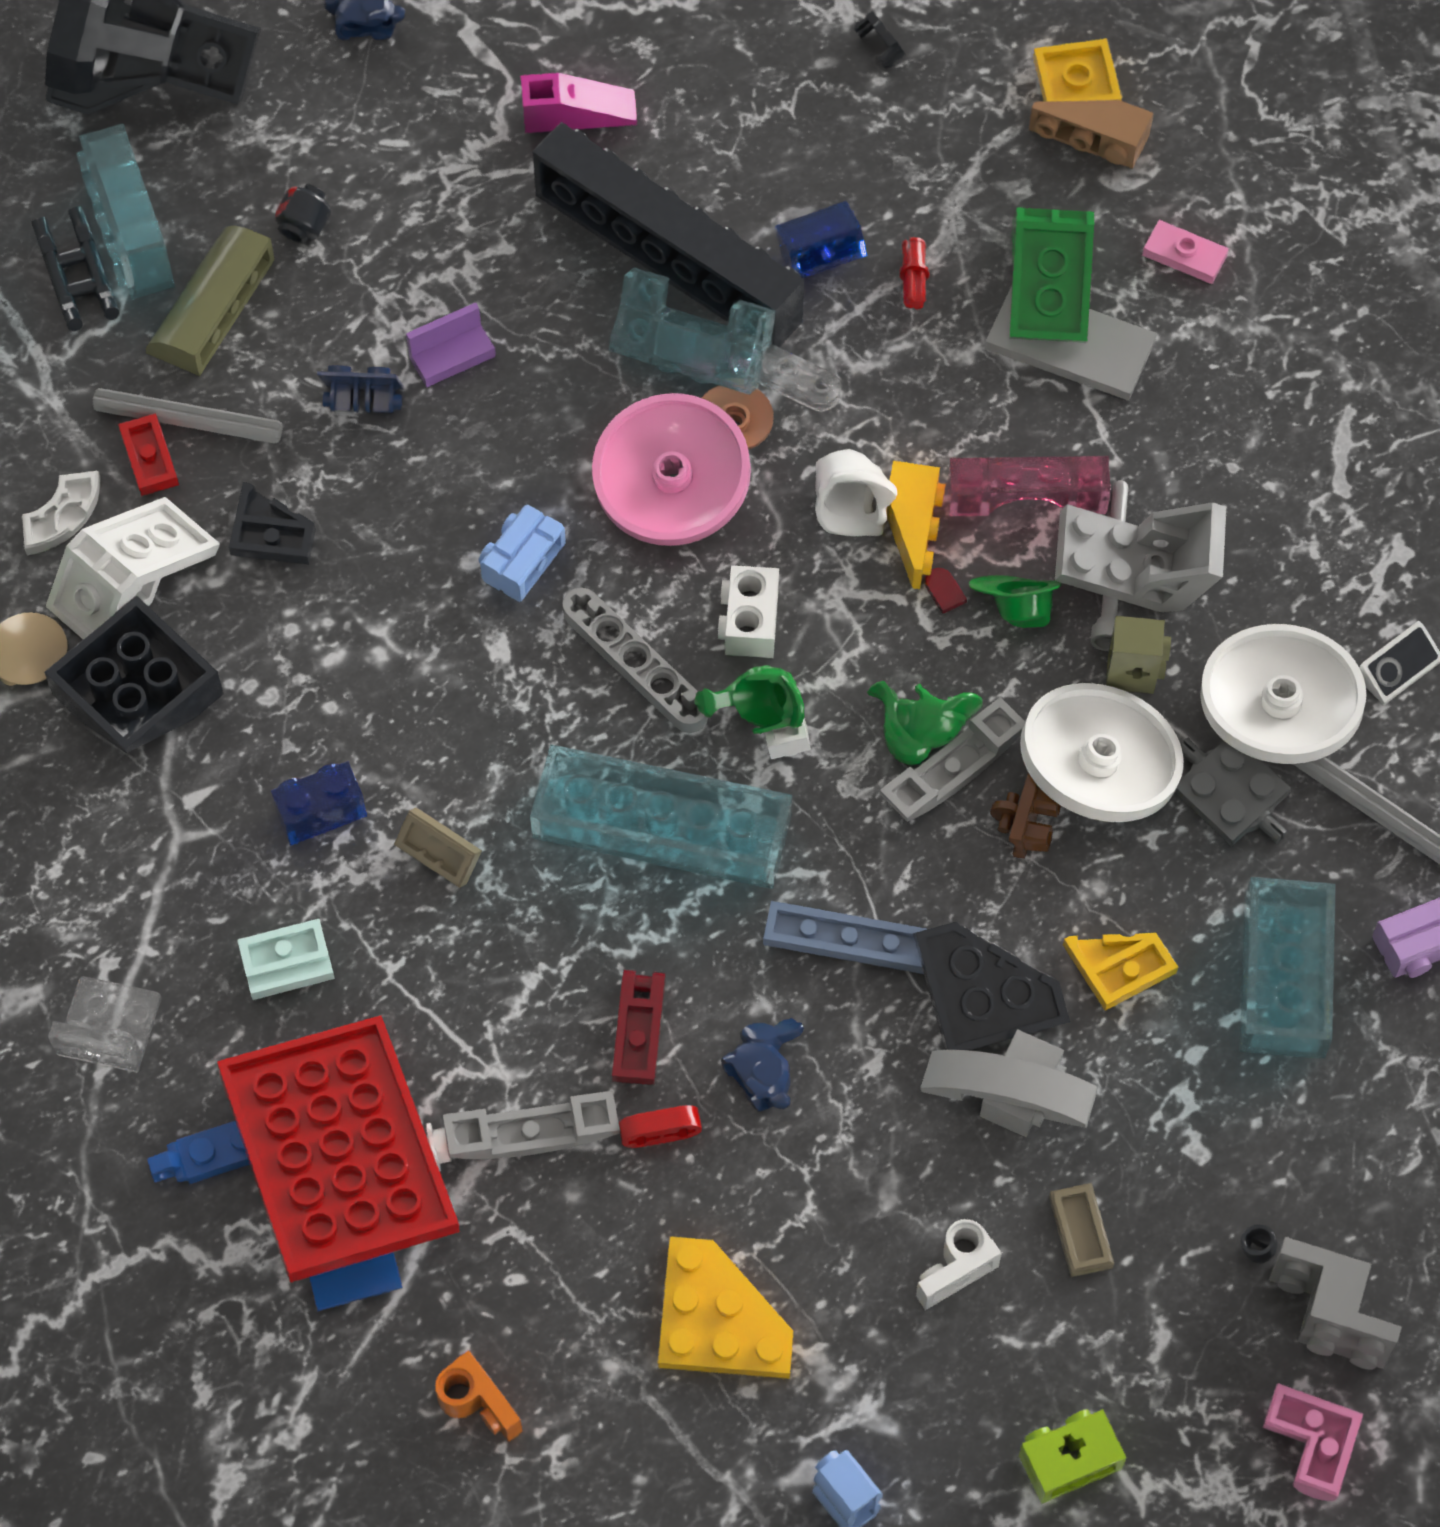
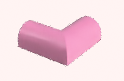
[1263,1384,1363,1501]

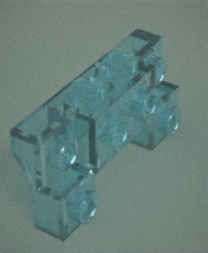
[609,267,776,395]

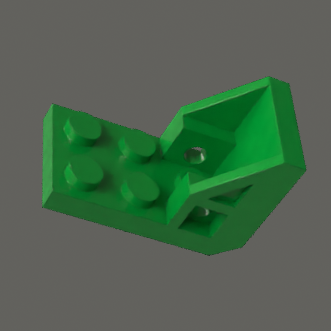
[1009,207,1094,343]

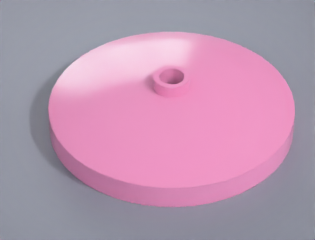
[592,393,751,546]

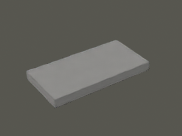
[985,286,1157,401]

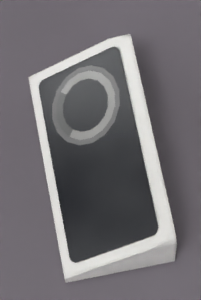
[1360,621,1440,705]

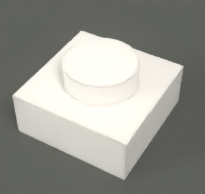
[765,718,811,759]

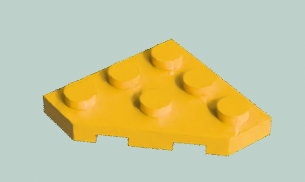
[658,1237,793,1379]

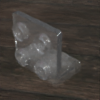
[48,976,161,1073]

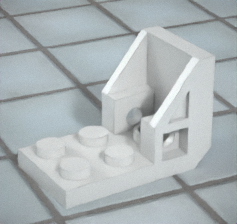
[46,497,220,640]

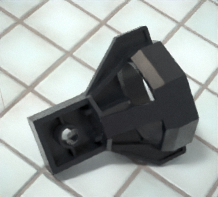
[45,0,261,114]

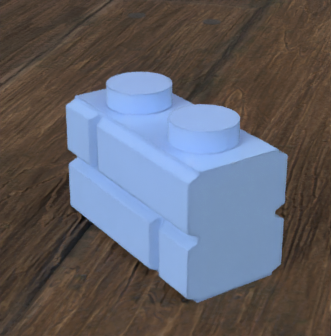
[479,504,566,602]

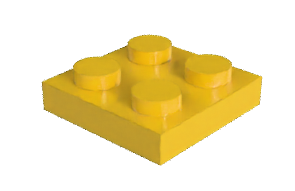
[1033,39,1122,102]

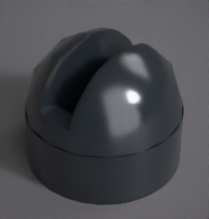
[1241,1224,1278,1264]

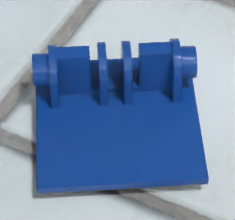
[309,1252,403,1311]

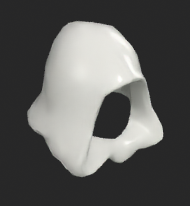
[815,449,897,536]

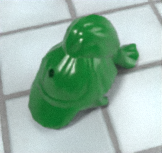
[694,665,805,734]
[867,681,983,765]

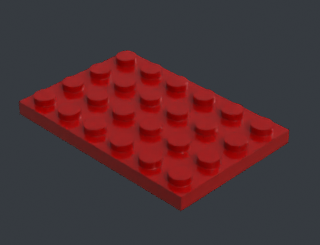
[217,1015,459,1283]

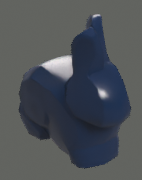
[324,0,405,40]
[721,1018,804,1112]

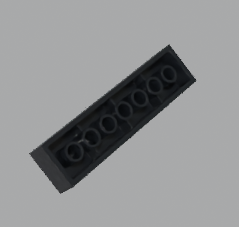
[532,122,804,353]

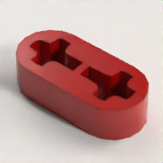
[619,1105,702,1148]

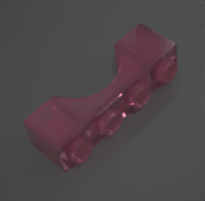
[947,456,1111,516]

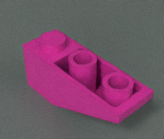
[521,73,637,133]

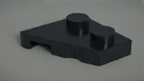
[229,482,316,565]

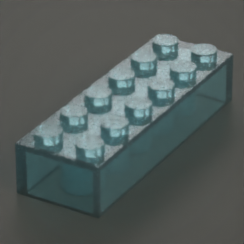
[530,744,792,889]

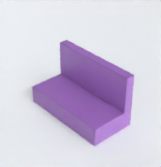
[406,302,496,387]

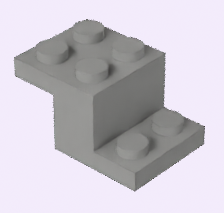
[1269,1237,1402,1369]

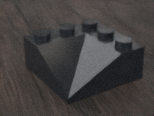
[44,596,224,753]

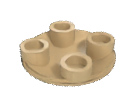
[0,613,68,686]

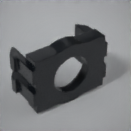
[854,10,906,68]

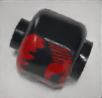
[275,184,331,244]

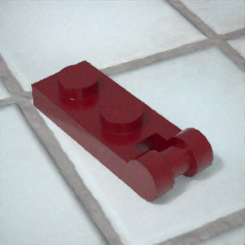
[612,970,666,1085]

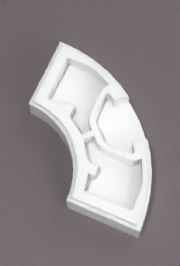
[22,471,100,555]

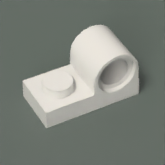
[916,1219,1001,1310]

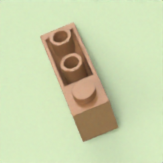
[1029,100,1153,169]

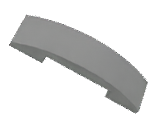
[879,697,1025,822]
[920,1050,1098,1128]
[443,1091,620,1159]

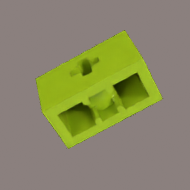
[1019,1409,1126,1504]

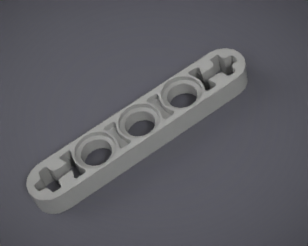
[563,587,708,733]

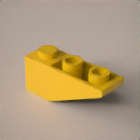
[886,460,946,589]

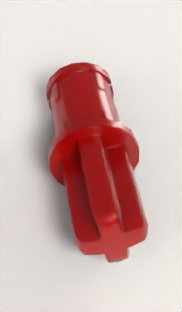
[899,237,929,310]

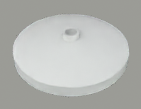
[1200,624,1366,764]
[1020,683,1184,822]

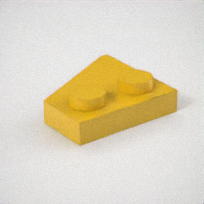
[1063,933,1178,1011]

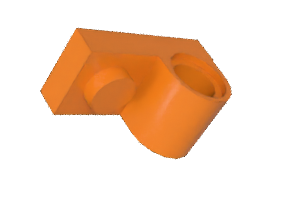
[435,1350,523,1442]

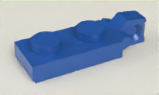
[147,1121,250,1184]

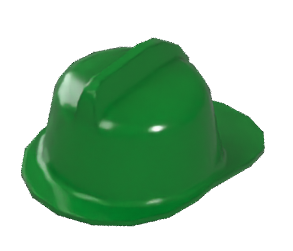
[969,575,1062,628]

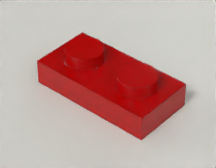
[118,413,179,496]

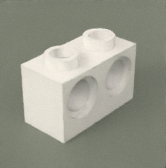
[718,565,779,658]

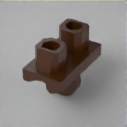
[990,773,1061,859]

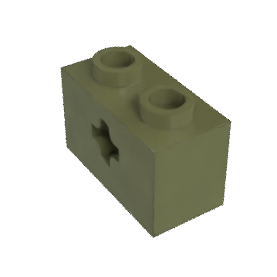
[1106,616,1171,694]

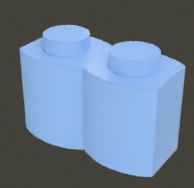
[812,1450,883,1527]

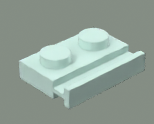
[238,919,335,1000]

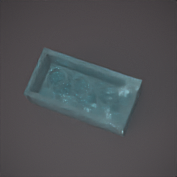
[76,123,175,300]
[1240,877,1335,1059]

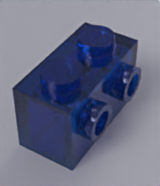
[775,201,867,279]
[271,761,367,846]

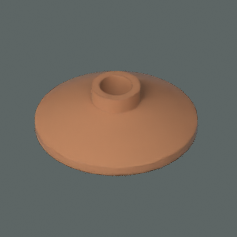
[702,382,774,450]

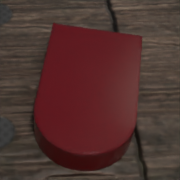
[925,568,967,614]

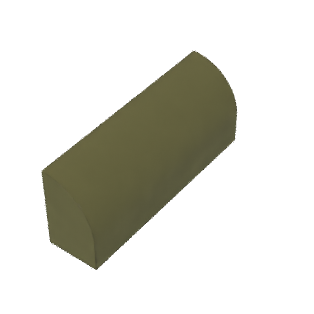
[146,226,275,376]

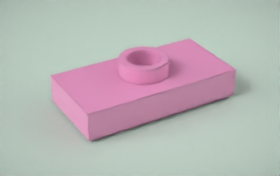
[1142,220,1229,284]

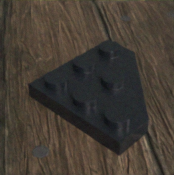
[913,922,1070,1051]

